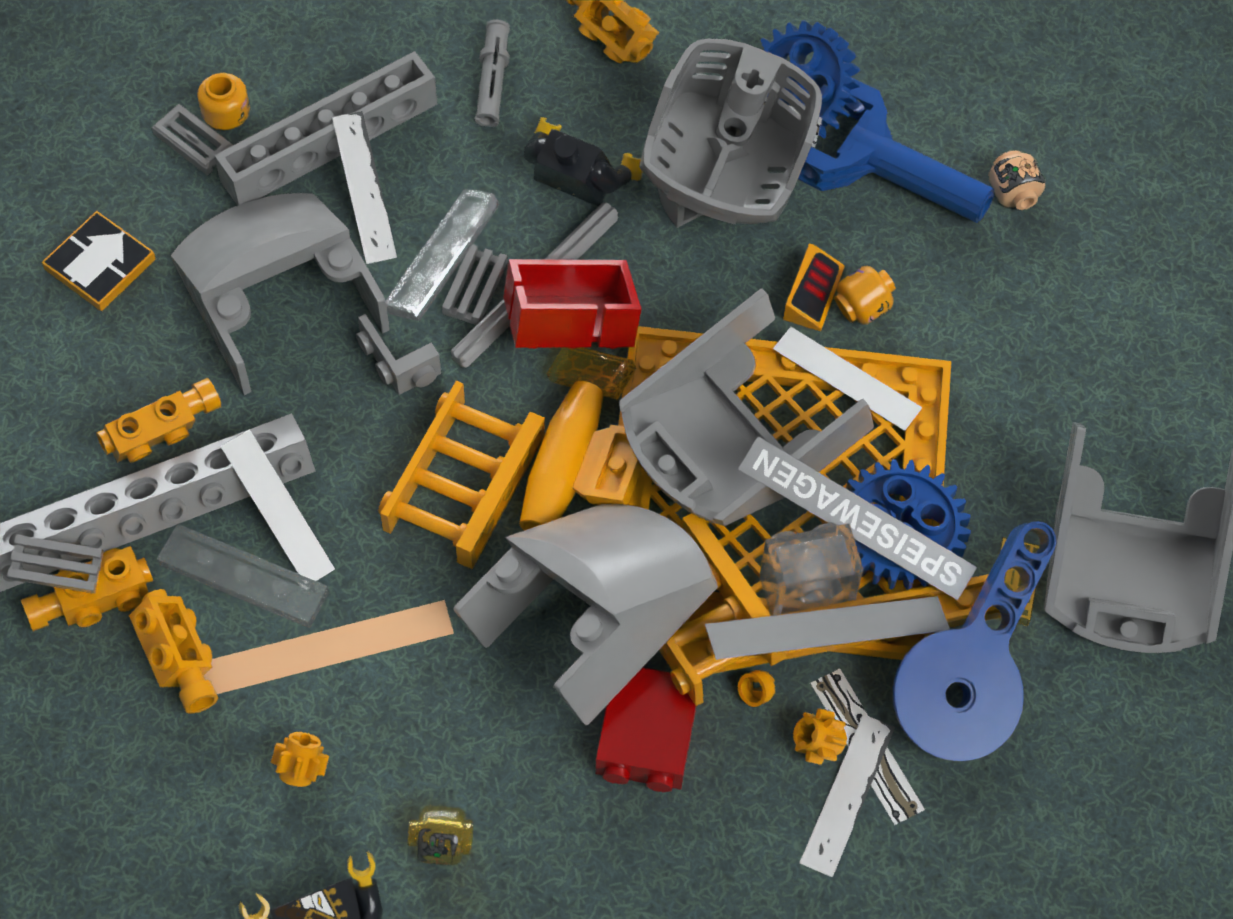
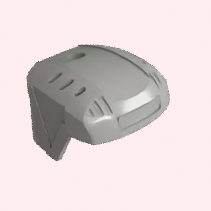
[639,39,822,225]

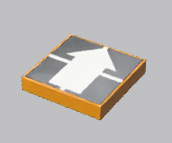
[42,211,156,312]

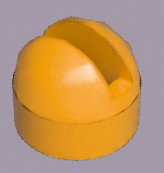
[738,670,776,707]

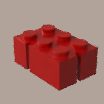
[503,259,641,349]

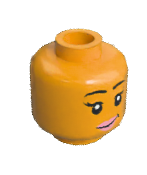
[197,73,250,130]
[834,266,896,325]

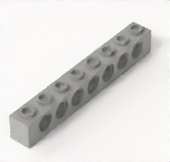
[0,413,315,592]

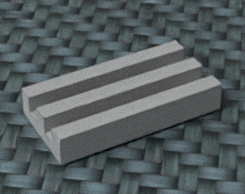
[152,104,233,176]
[442,244,508,325]
[7,535,104,594]

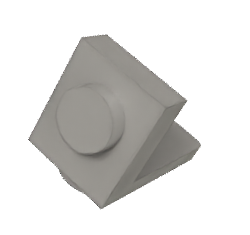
[356,314,441,395]

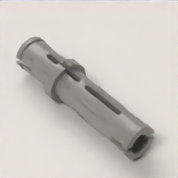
[475,19,510,127]

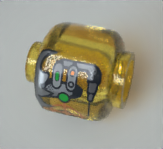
[408,805,474,865]

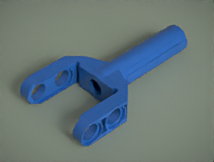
[798,78,994,223]

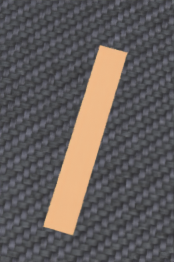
[204,600,454,694]

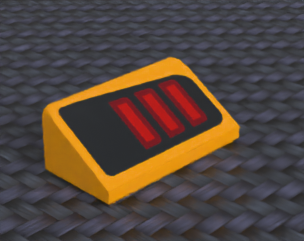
[783,243,845,332]

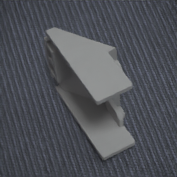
[171,193,390,395]
[619,288,874,526]
[1044,422,1233,653]
[454,504,718,725]

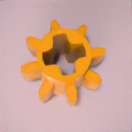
[793,708,847,765]
[271,732,329,787]

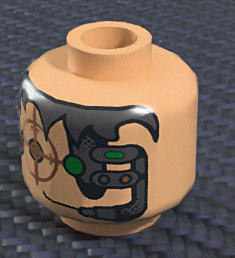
[989,150,1045,210]

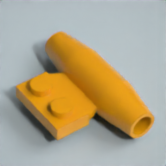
[519,381,642,531]

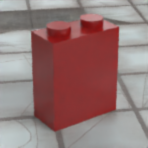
[596,668,697,792]

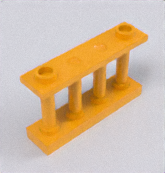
[378,381,545,569]
[659,513,786,706]

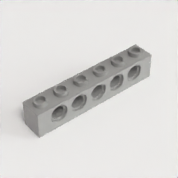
[214,51,437,206]

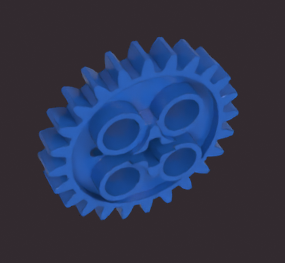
[761,20,860,138]
[832,459,971,590]

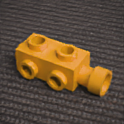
[565,0,659,63]
[96,378,221,463]
[21,546,153,631]
[129,589,218,714]

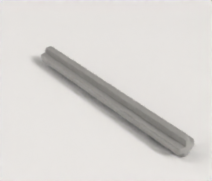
[451,202,618,368]

